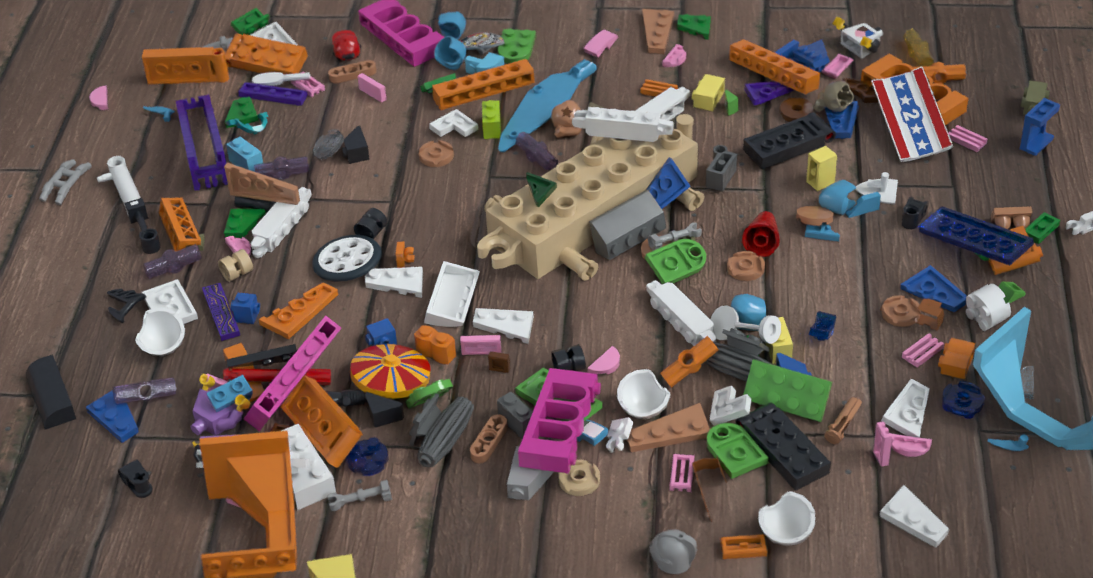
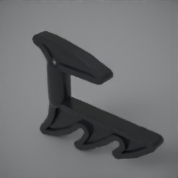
[107,288,147,323]

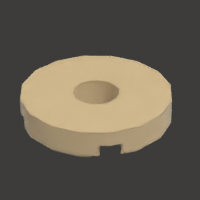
[558,460,600,496]

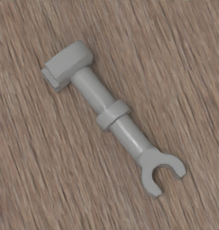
[648,223,702,251]
[328,480,392,511]

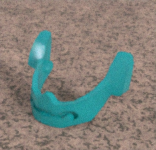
[225,112,269,135]

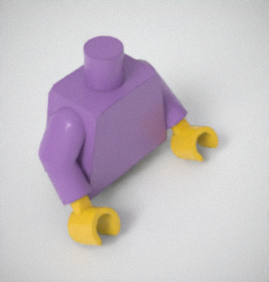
[191,374,250,435]

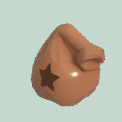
[551,100,581,138]

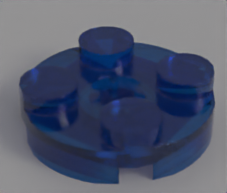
[942,381,985,419]
[346,437,389,476]

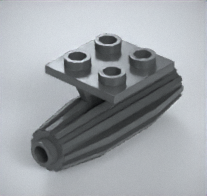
[704,328,773,381]
[409,393,474,467]

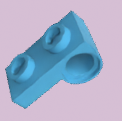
[206,375,253,413]

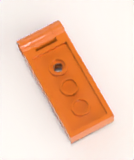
[225,34,308,75]
[142,47,229,85]
[281,375,363,468]

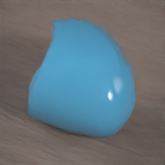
[438,12,466,40]
[434,36,466,70]
[818,180,856,215]
[731,294,766,331]

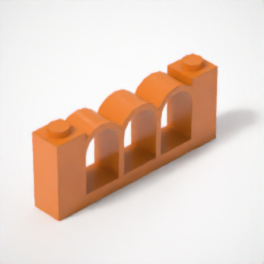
[861,53,968,125]

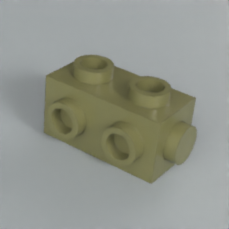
[1021,80,1050,115]

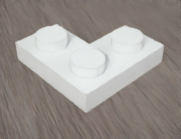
[430,109,479,137]
[710,386,751,426]

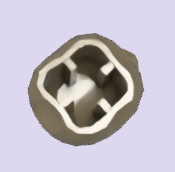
[813,81,854,112]

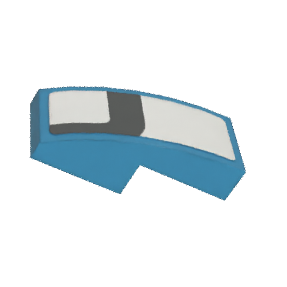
[577,419,608,446]

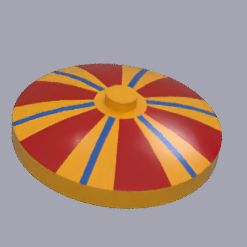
[350,344,431,398]

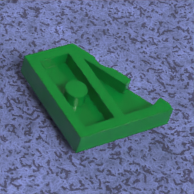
[677,14,711,40]
[225,97,258,129]
[224,209,266,238]

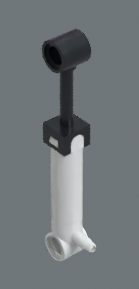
[97,156,161,254]

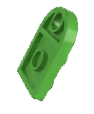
[498,29,536,64]
[645,239,706,284]
[406,379,453,409]
[707,423,768,479]

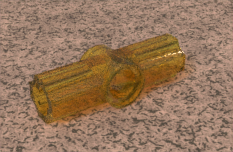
[903,29,934,67]

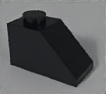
[342,126,370,164]

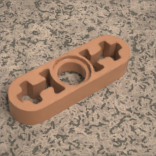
[328,60,376,83]
[470,415,508,463]

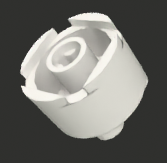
[966,284,1011,331]

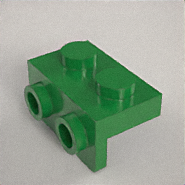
[231,8,270,35]

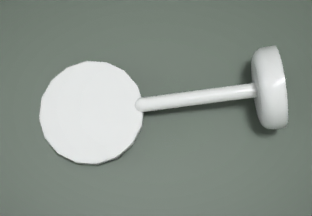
[710,305,781,344]

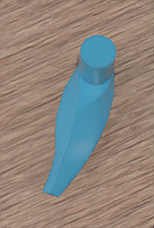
[143,106,175,122]
[988,434,1029,451]

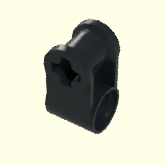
[901,196,929,229]
[118,459,153,498]

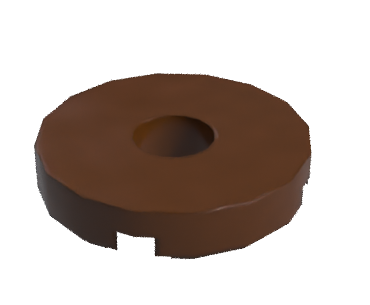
[779,97,814,122]

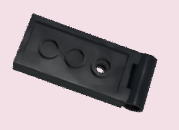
[743,112,836,169]
[735,402,831,491]

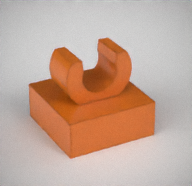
[396,242,415,268]

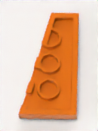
[258,283,338,339]

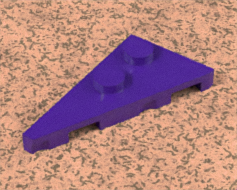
[744,81,794,105]

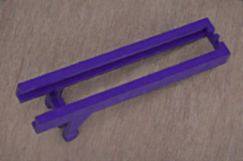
[176,94,228,191]

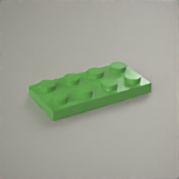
[743,359,832,422]
[515,367,602,421]

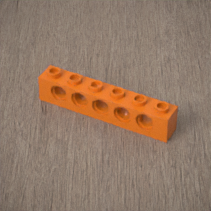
[729,39,820,94]
[432,59,535,110]

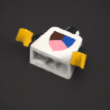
[833,17,883,59]

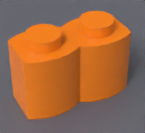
[414,325,456,364]
[938,338,975,379]

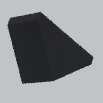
[365,392,404,428]

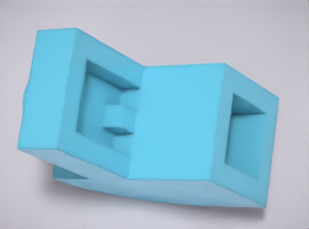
[465,53,504,74]

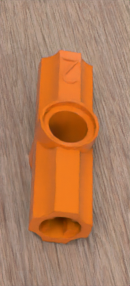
[913,62,966,84]
[660,336,719,388]

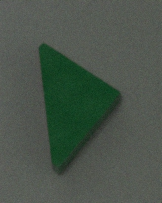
[526,172,557,207]

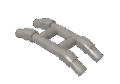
[39,159,91,205]

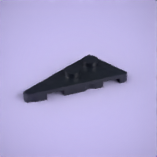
[226,344,297,368]

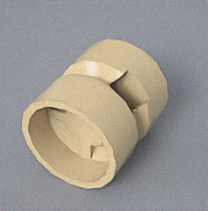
[218,249,253,282]

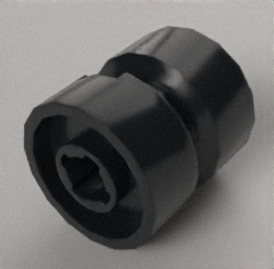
[354,208,387,239]
[551,344,586,371]

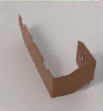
[880,299,944,331]
[692,458,727,522]

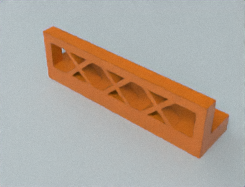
[158,198,201,256]

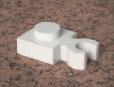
[606,417,633,453]

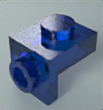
[809,311,837,341]

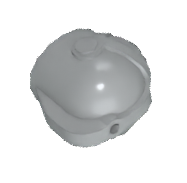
[650,529,697,574]

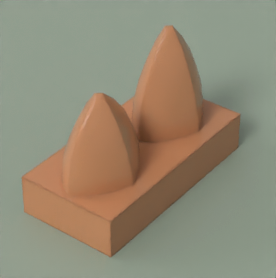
[990,206,1032,232]

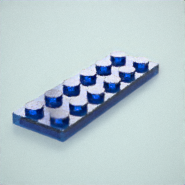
[918,206,1034,266]

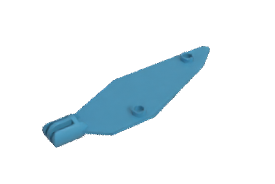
[498,59,597,152]

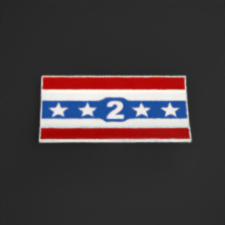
[871,67,953,162]

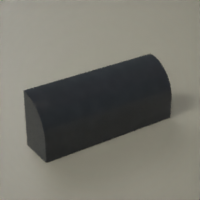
[26,354,76,430]

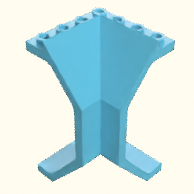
[973,307,1093,450]

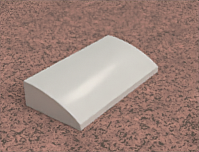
[424,261,480,327]

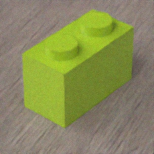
[482,100,501,139]

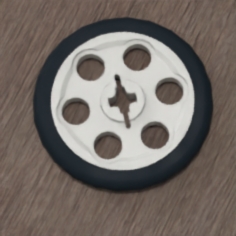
[312,235,381,282]

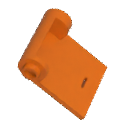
[979,226,1043,275]

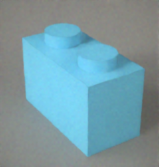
[226,137,264,172]

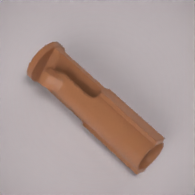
[824,397,862,444]

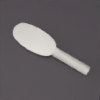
[252,72,310,86]

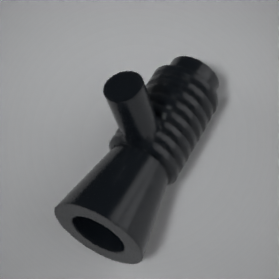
[234,196,276,212]
[326,389,366,407]

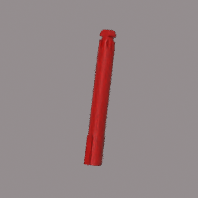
[223,368,331,385]

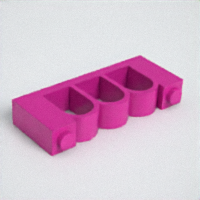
[358,0,444,67]
[244,316,341,432]
[518,368,601,474]

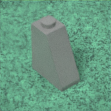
[507,446,554,500]

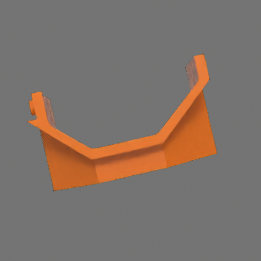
[200,431,297,578]

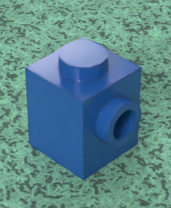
[231,293,260,324]
[365,318,397,346]

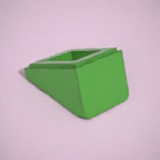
[725,90,738,116]
[998,281,1026,303]

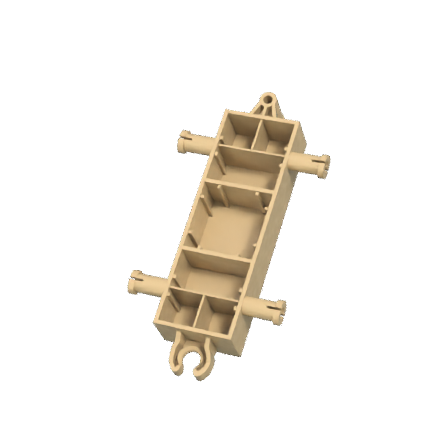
[477,112,704,281]

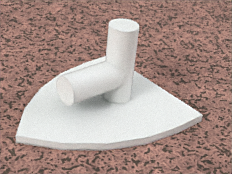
[855,172,898,204]

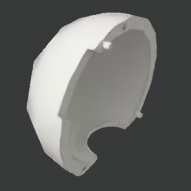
[135,307,185,356]
[617,369,670,419]
[759,492,815,546]

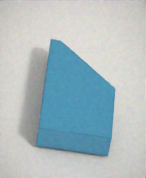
[846,192,881,218]
[805,222,840,242]

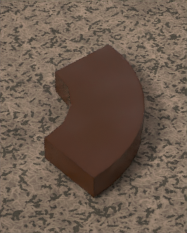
[843,78,879,103]

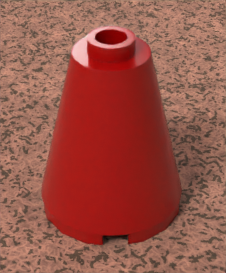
[742,211,780,257]

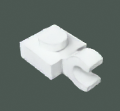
[1066,211,1093,235]

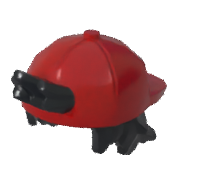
[332,30,361,61]

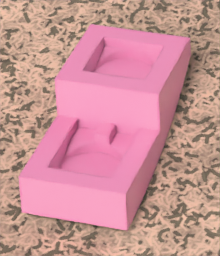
[584,30,618,58]

